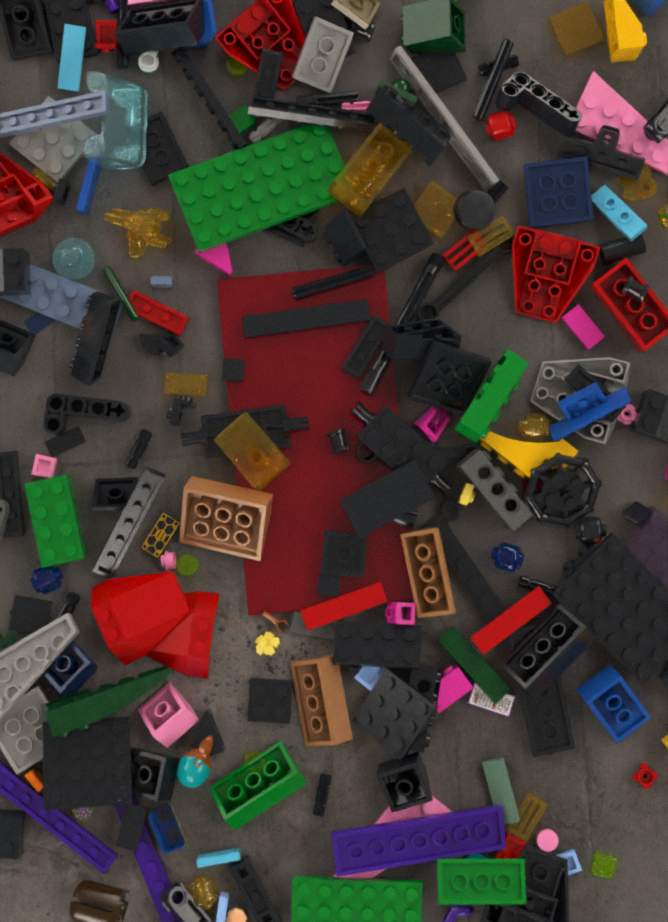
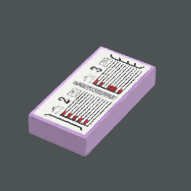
[467,682,515,717]

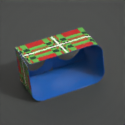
[148,802,187,853]

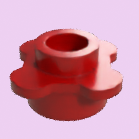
[632,763,658,789]

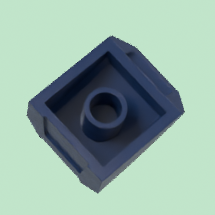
[43,640,98,697]

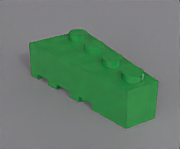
[455,349,529,443]

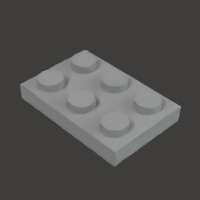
[291,16,354,93]

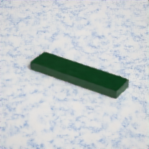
[437,626,511,704]

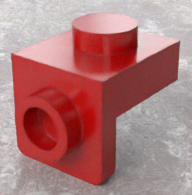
[95,20,118,52]

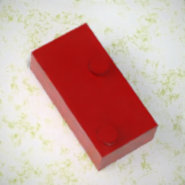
[589,257,668,352]

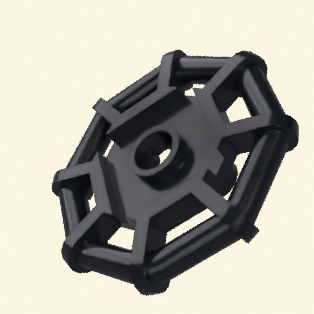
[523,452,602,527]

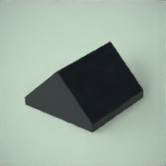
[92,477,138,512]

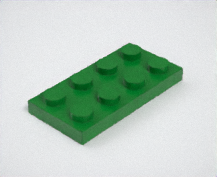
[437,859,526,905]

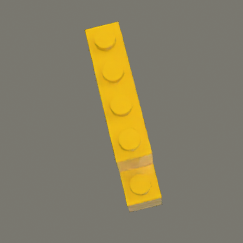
[479,431,579,479]

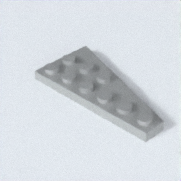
[0,613,80,720]

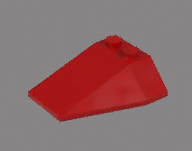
[0,152,53,237]
[91,571,191,666]
[146,591,220,679]

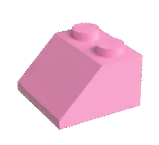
[138,682,200,748]

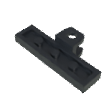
[558,125,645,180]

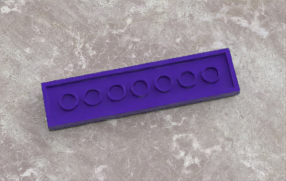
[331,805,506,877]

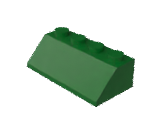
[209,741,307,830]

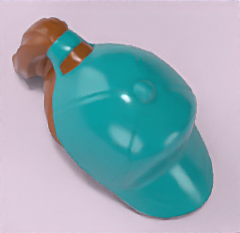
[177,735,213,788]

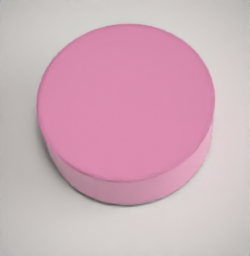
[536,829,559,852]

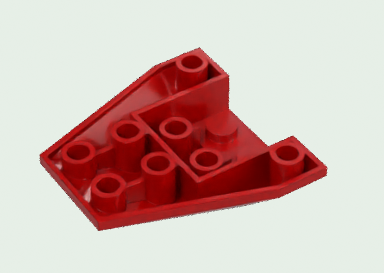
[214,0,306,91]
[512,225,600,323]

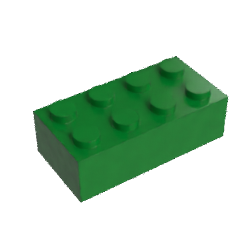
[24,475,88,568]

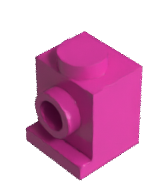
[385,602,415,625]

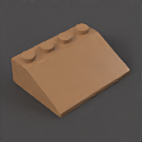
[179,476,273,561]

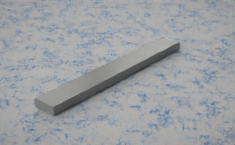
[389,45,499,192]

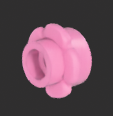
[617,404,637,425]
[161,550,177,572]

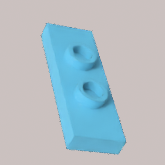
[591,185,648,242]

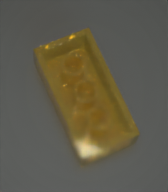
[327,123,412,218]

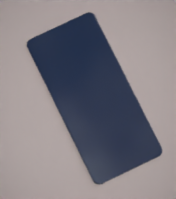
[24,313,55,335]

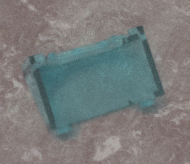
[84,72,148,170]

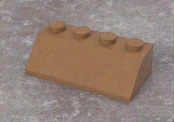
[400,527,456,618]
[290,655,353,746]

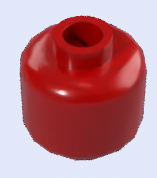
[485,111,517,141]

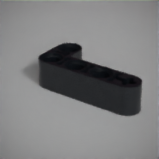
[495,72,582,136]
[43,394,132,435]

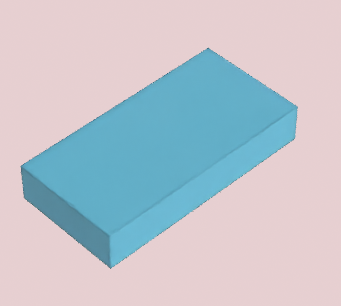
[196,847,242,868]

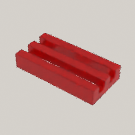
[442,230,488,272]

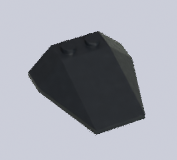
[480,845,570,922]

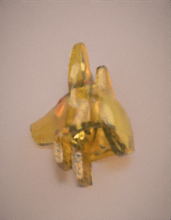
[104,207,172,258]

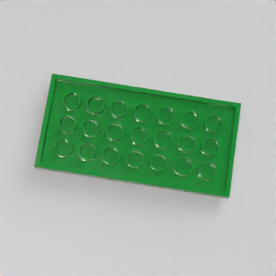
[168,123,356,253]

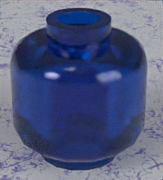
[491,542,525,573]
[30,566,64,595]

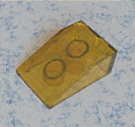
[214,411,291,491]

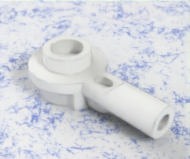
[138,51,159,73]

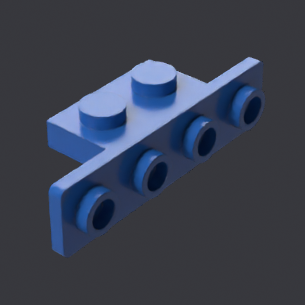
[549,382,631,441]

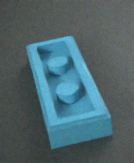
[58,24,87,92]

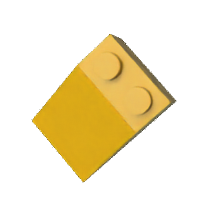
[604,0,647,63]

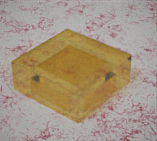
[32,166,56,191]

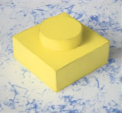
[458,483,476,506]

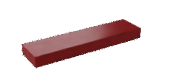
[300,581,388,631]
[470,586,552,655]

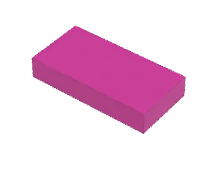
[561,304,605,351]

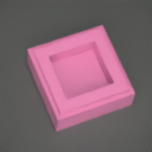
[31,454,58,478]

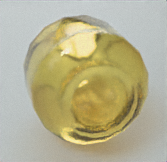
[518,413,550,441]
[188,875,219,910]

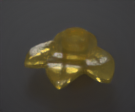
[617,163,657,202]

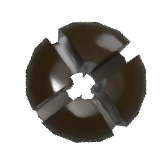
[69,880,130,922]

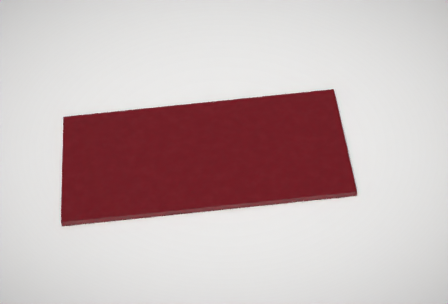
[217,264,413,616]

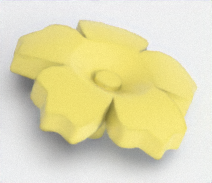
[255,632,280,656]

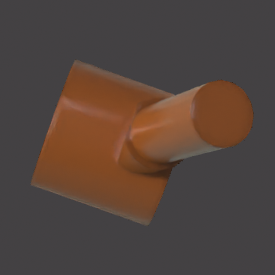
[262,610,289,632]

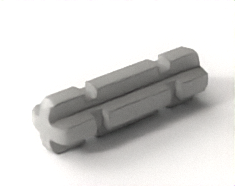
[248,117,284,144]

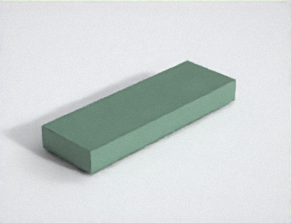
[482,757,520,824]

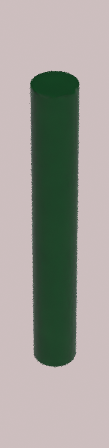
[103,266,140,322]

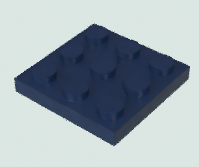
[523,156,594,228]

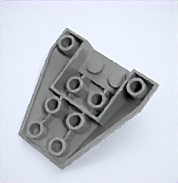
[530,357,631,445]

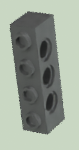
[456,448,533,531]

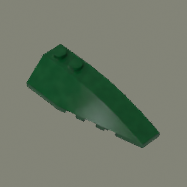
[41,665,172,738]

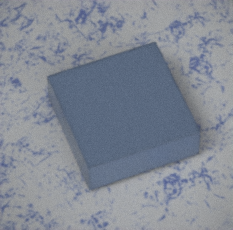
[151,276,174,288]

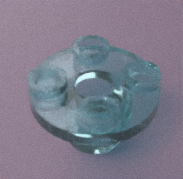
[52,238,95,280]

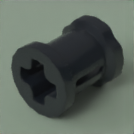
[351,22,376,42]
[621,276,650,303]
[327,428,351,454]

